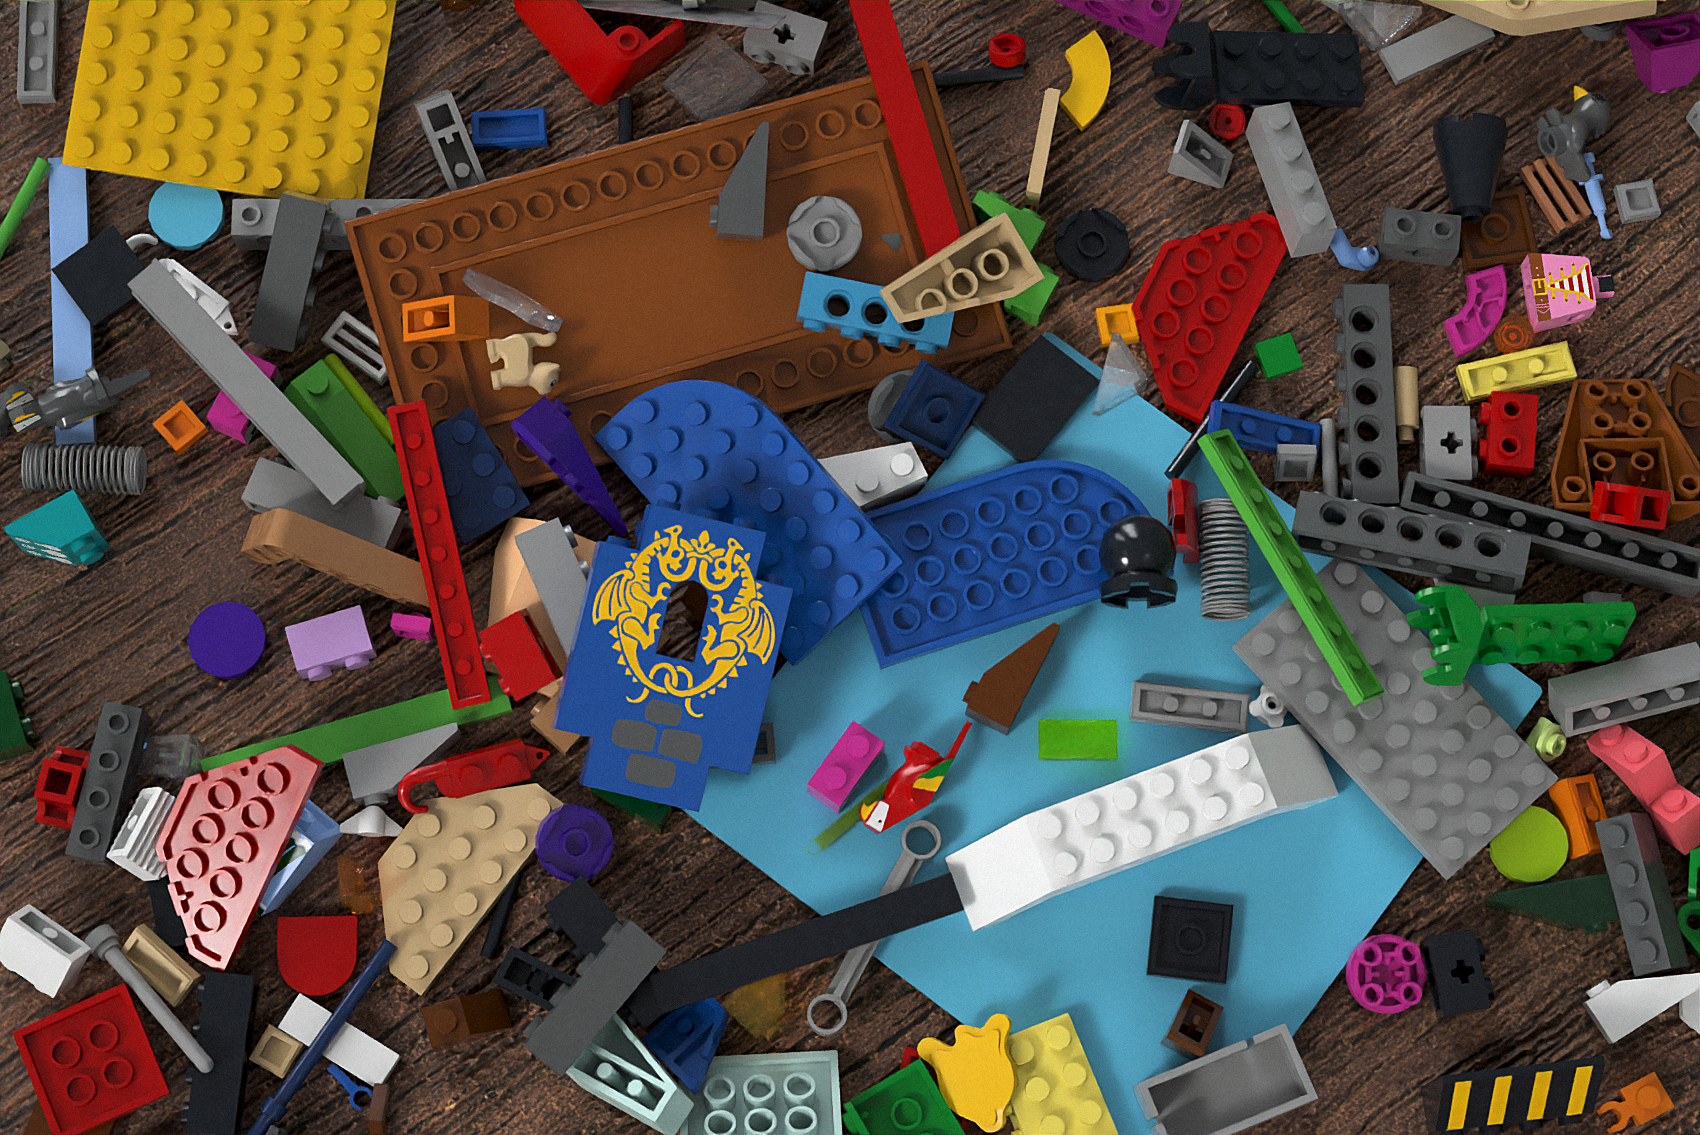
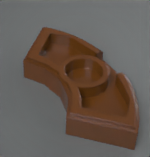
[1665,361,1700,460]

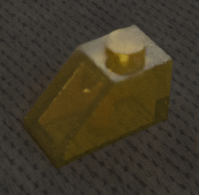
[723,973,785,1043]

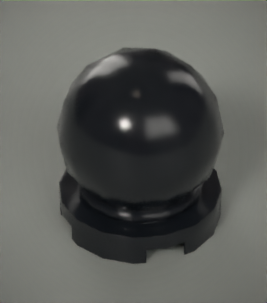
[1098,514,1178,609]

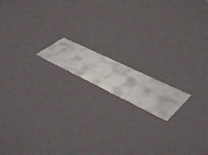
[578,0,786,30]

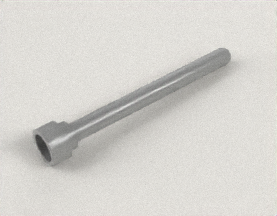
[84,924,214,1073]

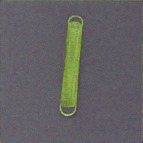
[808,781,889,855]

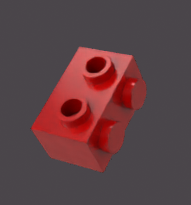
[1476,391,1538,479]
[478,608,563,702]

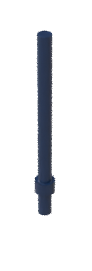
[246,939,398,1135]

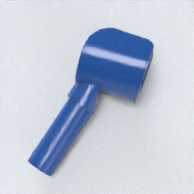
[327,1063,373,1110]

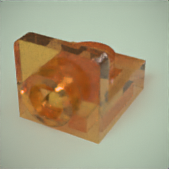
[337,855,383,914]

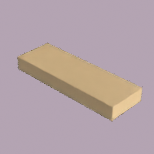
[1024,88,1061,207]

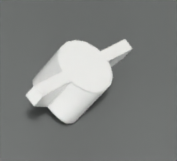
[339,805,403,837]

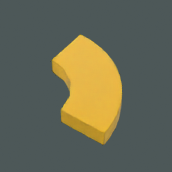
[1059,30,1111,131]

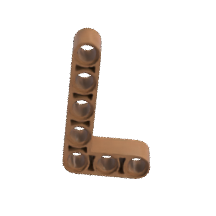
[240,508,431,613]

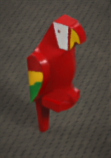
[859,721,972,835]

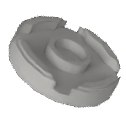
[786,196,862,272]

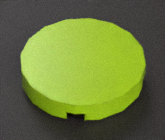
[1489,805,1569,884]

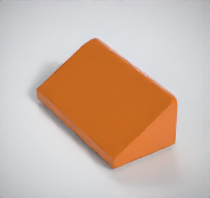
[1548,774,1607,860]

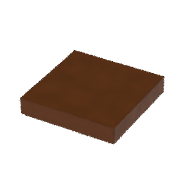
[1448,187,1539,273]

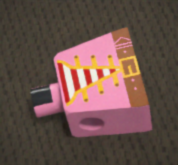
[1520,253,1614,333]

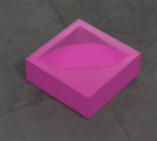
[390,612,435,641]

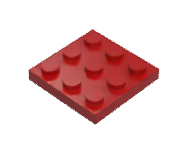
[12,982,172,1135]

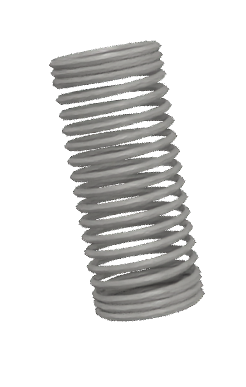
[21,442,147,496]
[1199,497,1250,621]

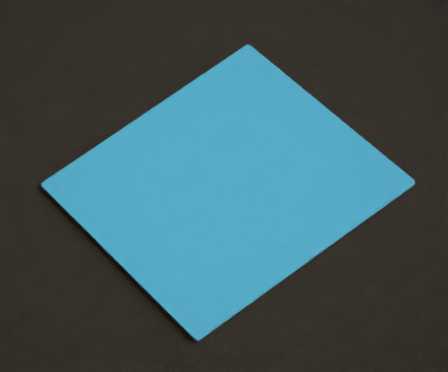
[680,332,1542,1135]

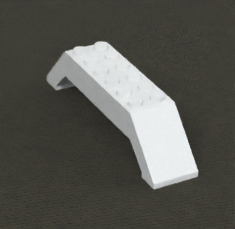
[945,724,1339,932]

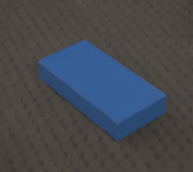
[471,108,548,151]

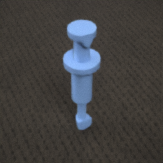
[1578,152,1613,239]

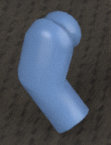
[1330,228,1379,272]

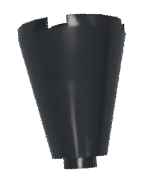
[1432,113,1508,223]

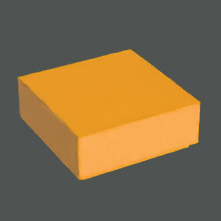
[1095,303,1140,348]

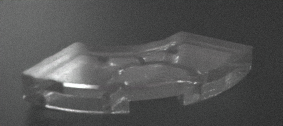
[462,268,564,333]

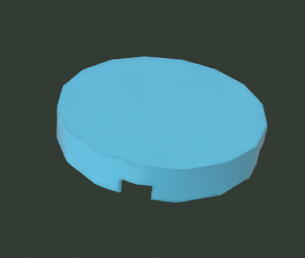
[148,182,225,251]

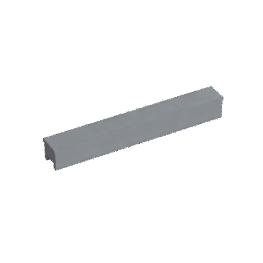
[127,258,367,513]

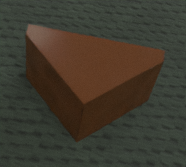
[1160,989,1224,1061]

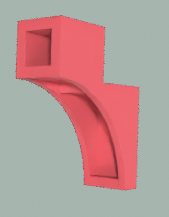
[1586,723,1700,856]

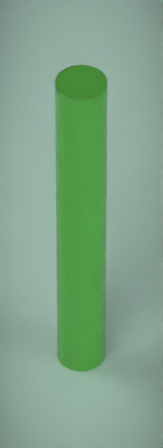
[0,157,51,260]

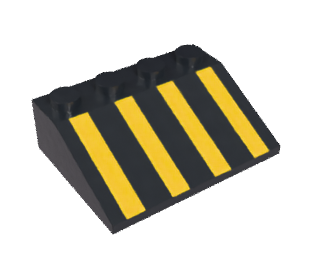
[1421,1056,1605,1135]

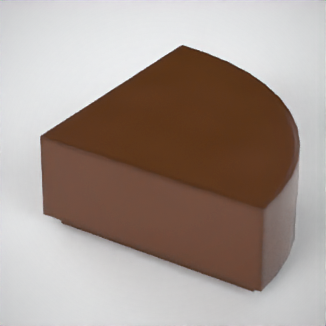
[368,1083,391,1135]

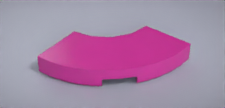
[1443,264,1507,358]

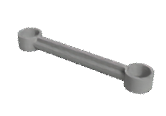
[807,820,941,1036]

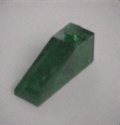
[1485,873,1619,936]

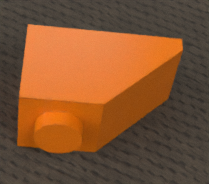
[402,295,490,342]

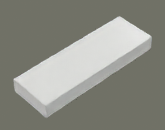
[278,993,401,1087]

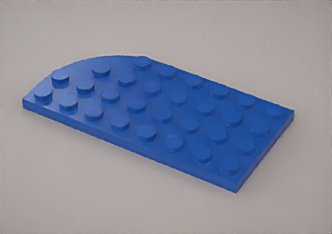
[594,380,907,666]
[859,460,1174,670]

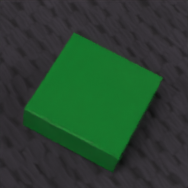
[1253,332,1304,382]

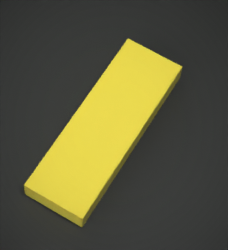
[1456,341,1577,404]

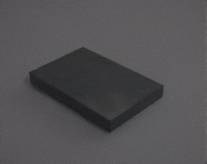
[970,334,1100,463]

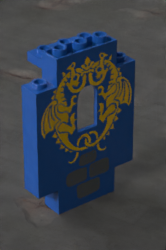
[552,499,793,812]

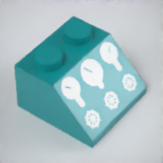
[4,489,111,566]

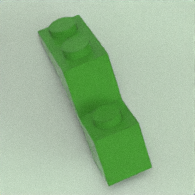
[972,190,1060,328]

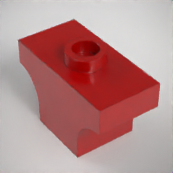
[1590,481,1671,530]
[34,745,91,831]

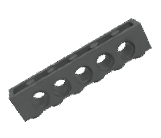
[1332,284,1400,507]
[1291,490,1532,595]

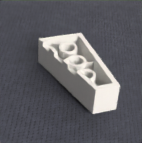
[818,442,928,512]

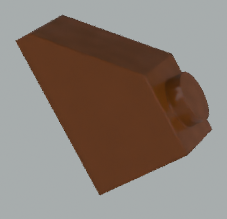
[421,989,513,1052]

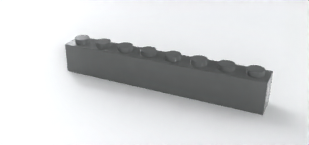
[1398,471,1700,599]

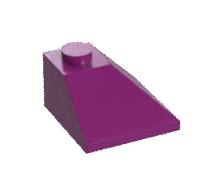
[1626,10,1700,93]

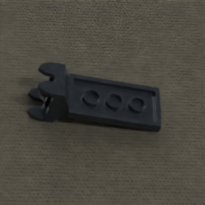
[1151,22,1365,111]

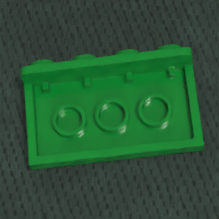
[841,1058,966,1135]

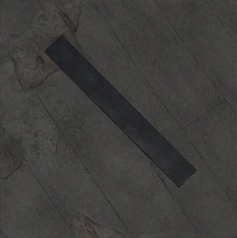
[649,872,964,1015]

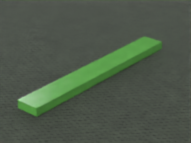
[1197,428,1385,707]
[200,674,513,772]

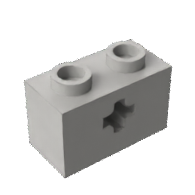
[743,0,828,76]
[1418,406,1478,486]

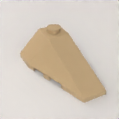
[879,212,1045,324]

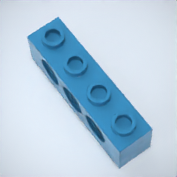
[796,271,955,355]

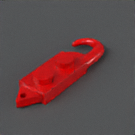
[398,738,551,814]

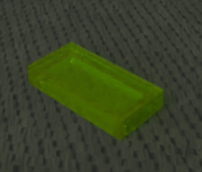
[1038,720,1117,761]

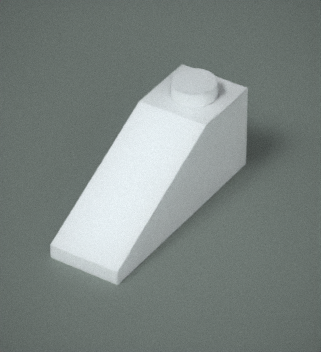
[1582,973,1700,1044]

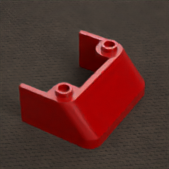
[514,0,686,105]

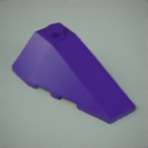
[511,396,628,539]

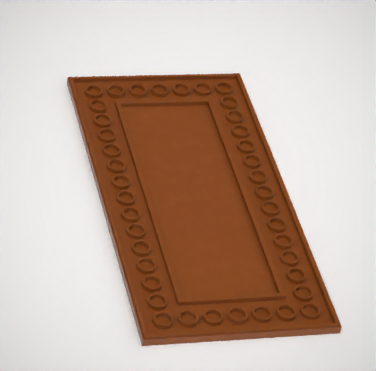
[344,59,1013,489]

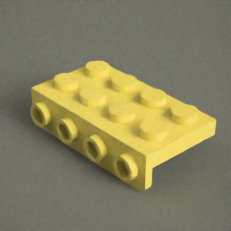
[1006,1013,1118,1135]

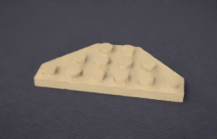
[378,783,564,997]

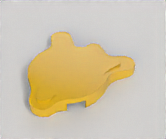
[917,1013,1018,1132]

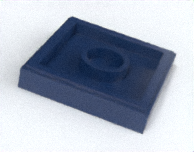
[884,359,986,460]

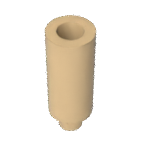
[1393,366,1420,444]

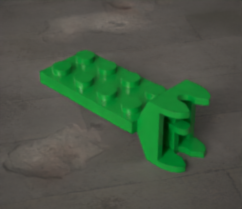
[1406,585,1637,686]

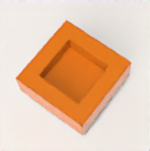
[152,400,208,455]

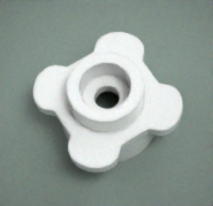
[1249,684,1289,729]

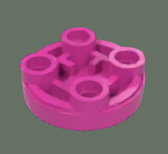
[1346,934,1426,1014]

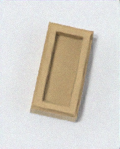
[120,923,201,1007]

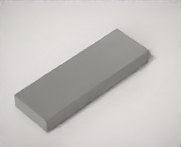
[17,0,60,104]
[1379,15,1495,85]
[1129,681,1250,735]

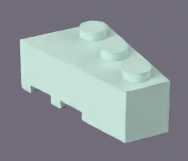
[565,1012,694,1135]

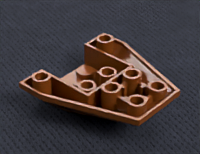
[1550,378,1700,530]

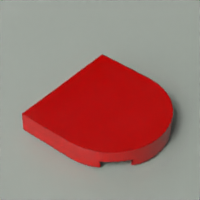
[277,916,359,997]

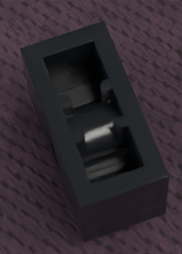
[1420,929,1494,1020]
[492,946,576,1012]

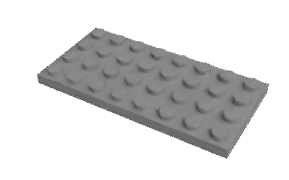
[1231,558,1559,881]

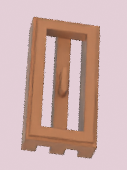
[1519,156,1592,234]

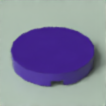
[188,602,268,680]
[535,804,614,883]

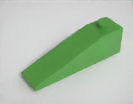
[283,359,406,503]

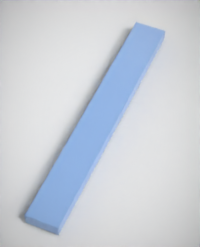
[48,157,97,447]

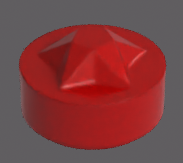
[989,33,1026,67]
[1209,104,1248,140]

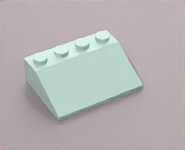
[679,1050,842,1135]

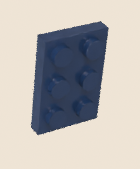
[433,407,531,545]

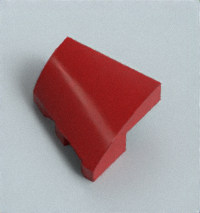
[1167,478,1200,563]

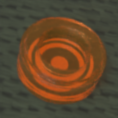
[1494,315,1534,354]

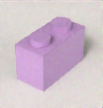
[285,605,377,681]

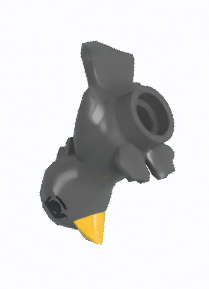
[1536,86,1612,182]

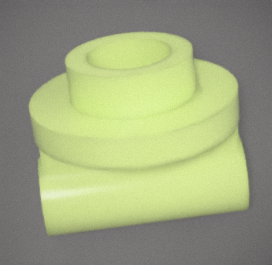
[1525,717,1566,762]

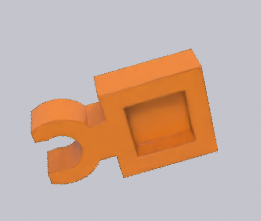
[1596,1071,1675,1133]

